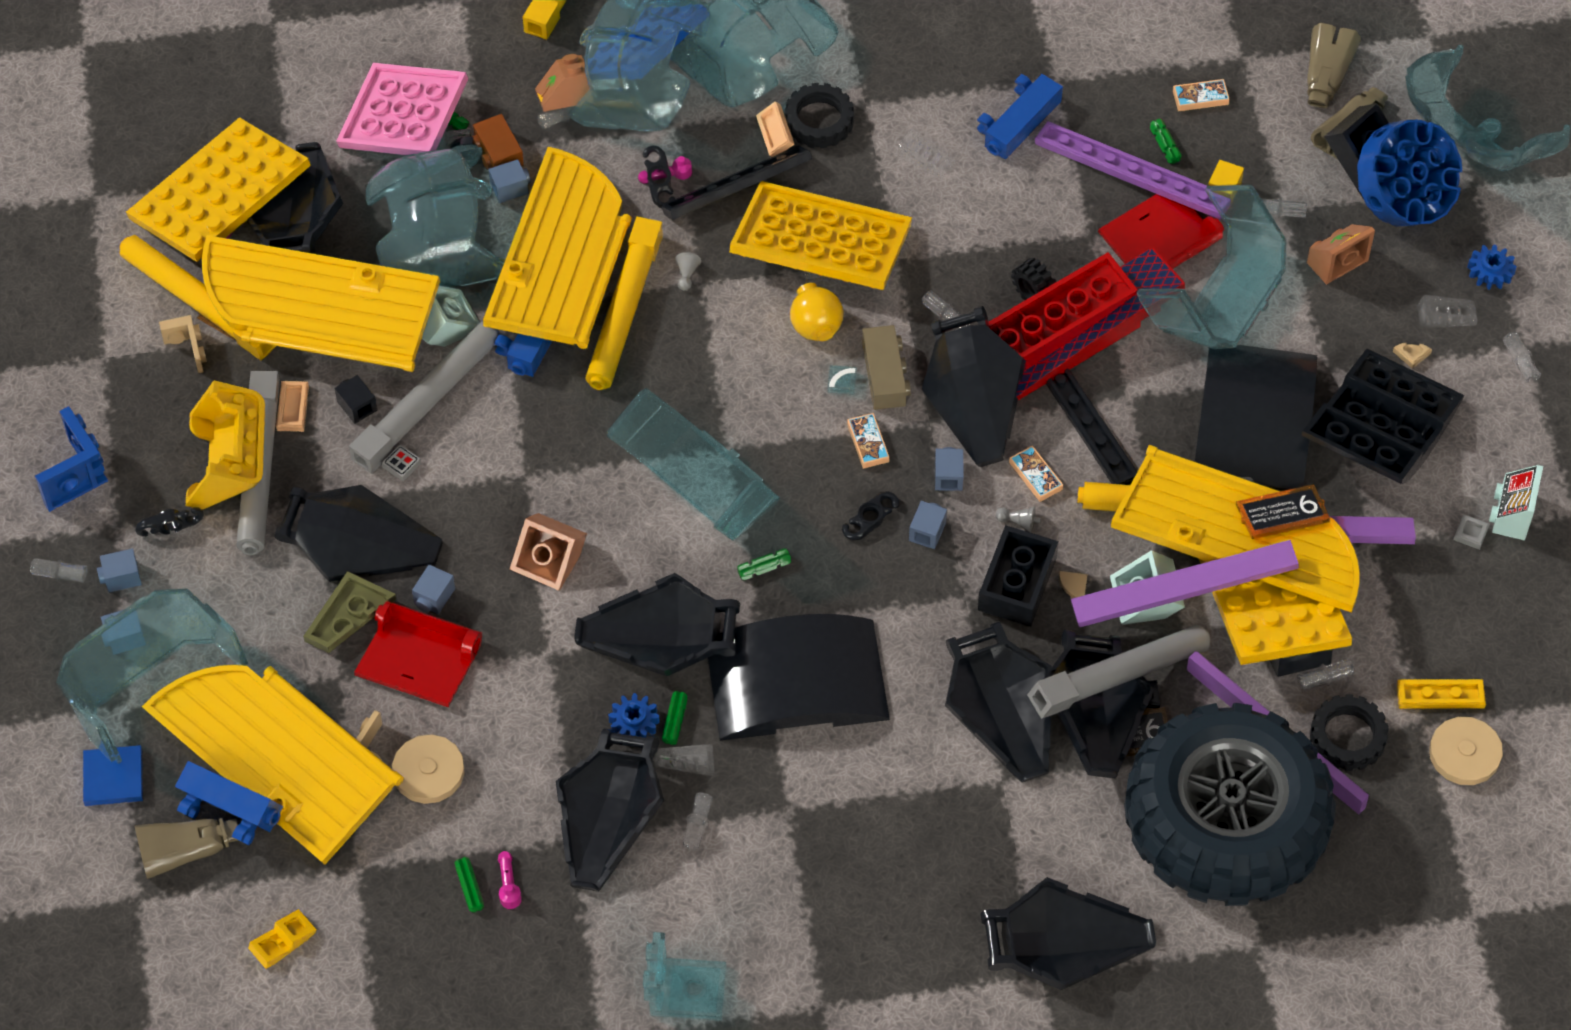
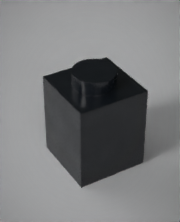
[334,375,378,424]

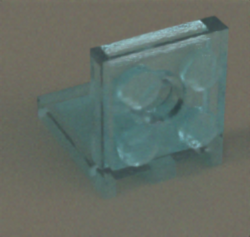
[643,932,727,1021]

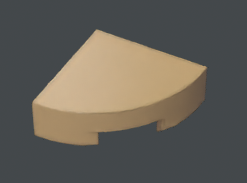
[1393,343,1432,368]
[1059,571,1087,599]

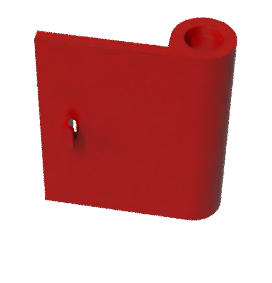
[1098,194,1224,269]
[354,601,482,707]

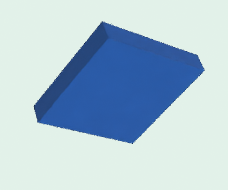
[83,745,143,806]

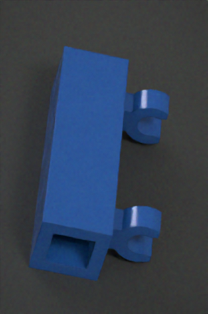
[977,74,1063,160]
[494,334,552,377]
[175,761,283,845]

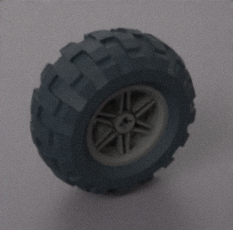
[1124,703,1336,906]

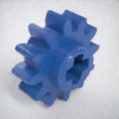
[1467,244,1517,290]
[608,693,660,737]

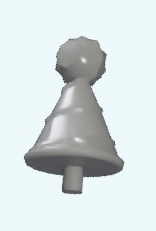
[675,252,701,291]
[996,506,1041,533]

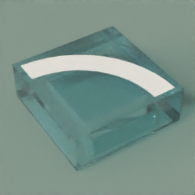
[827,365,857,395]

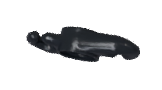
[642,145,675,208]
[842,491,899,541]
[135,507,204,537]

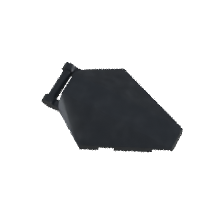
[246,142,344,254]
[922,306,1026,467]
[274,485,443,582]
[574,573,740,676]
[945,622,1052,783]
[1044,629,1154,779]
[556,728,664,892]
[980,877,1156,990]

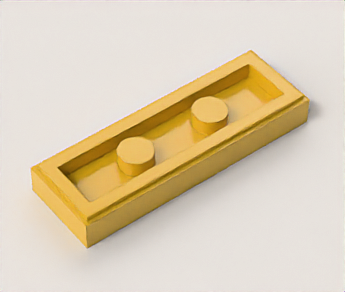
[1396,679,1486,709]

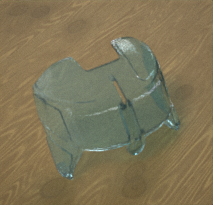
[569,0,710,131]
[667,0,839,107]
[1405,45,1570,171]
[366,145,505,288]

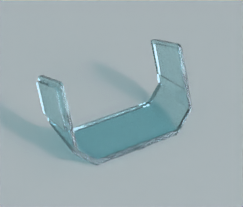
[1137,185,1286,349]
[607,388,780,541]
[56,588,248,764]

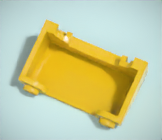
[185,380,265,509]

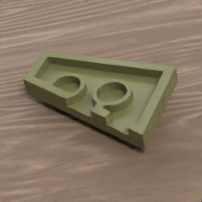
[303,571,397,653]

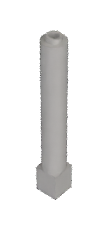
[349,321,499,474]
[236,371,281,555]
[1027,625,1210,719]

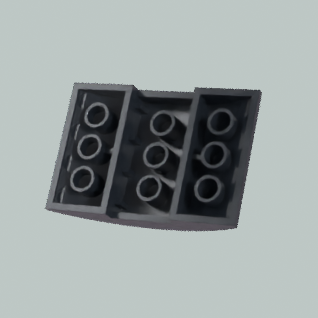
[1194,341,1317,492]
[1301,349,1464,484]
[708,614,890,741]

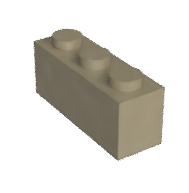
[862,325,911,410]

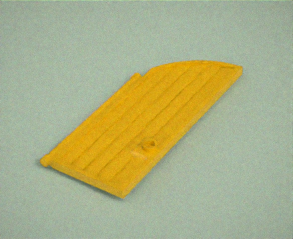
[483,147,632,349]
[202,235,440,372]
[1111,445,1360,613]
[142,665,404,865]

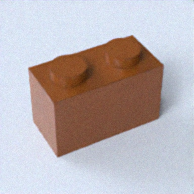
[471,113,524,170]

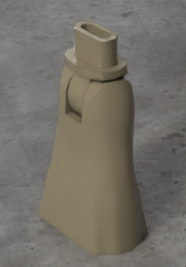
[1307,23,1361,108]
[1311,87,1388,159]
[135,818,238,879]

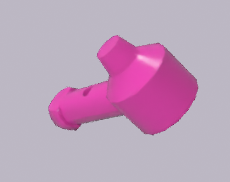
[638,156,692,184]
[498,851,522,909]

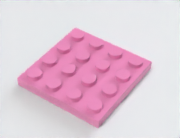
[336,63,468,158]

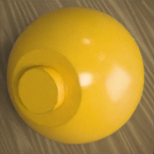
[790,283,844,341]

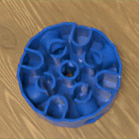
[1357,119,1462,227]

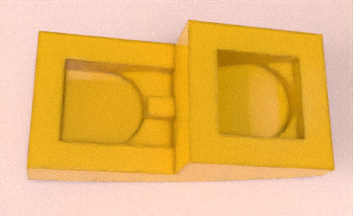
[248,909,317,969]

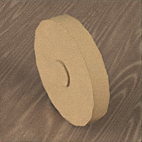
[1429,717,1503,785]
[392,734,465,804]

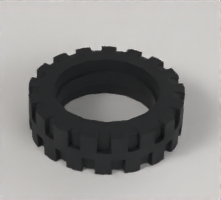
[785,83,854,149]
[1310,694,1389,771]

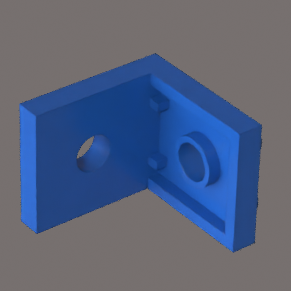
[35,406,108,512]

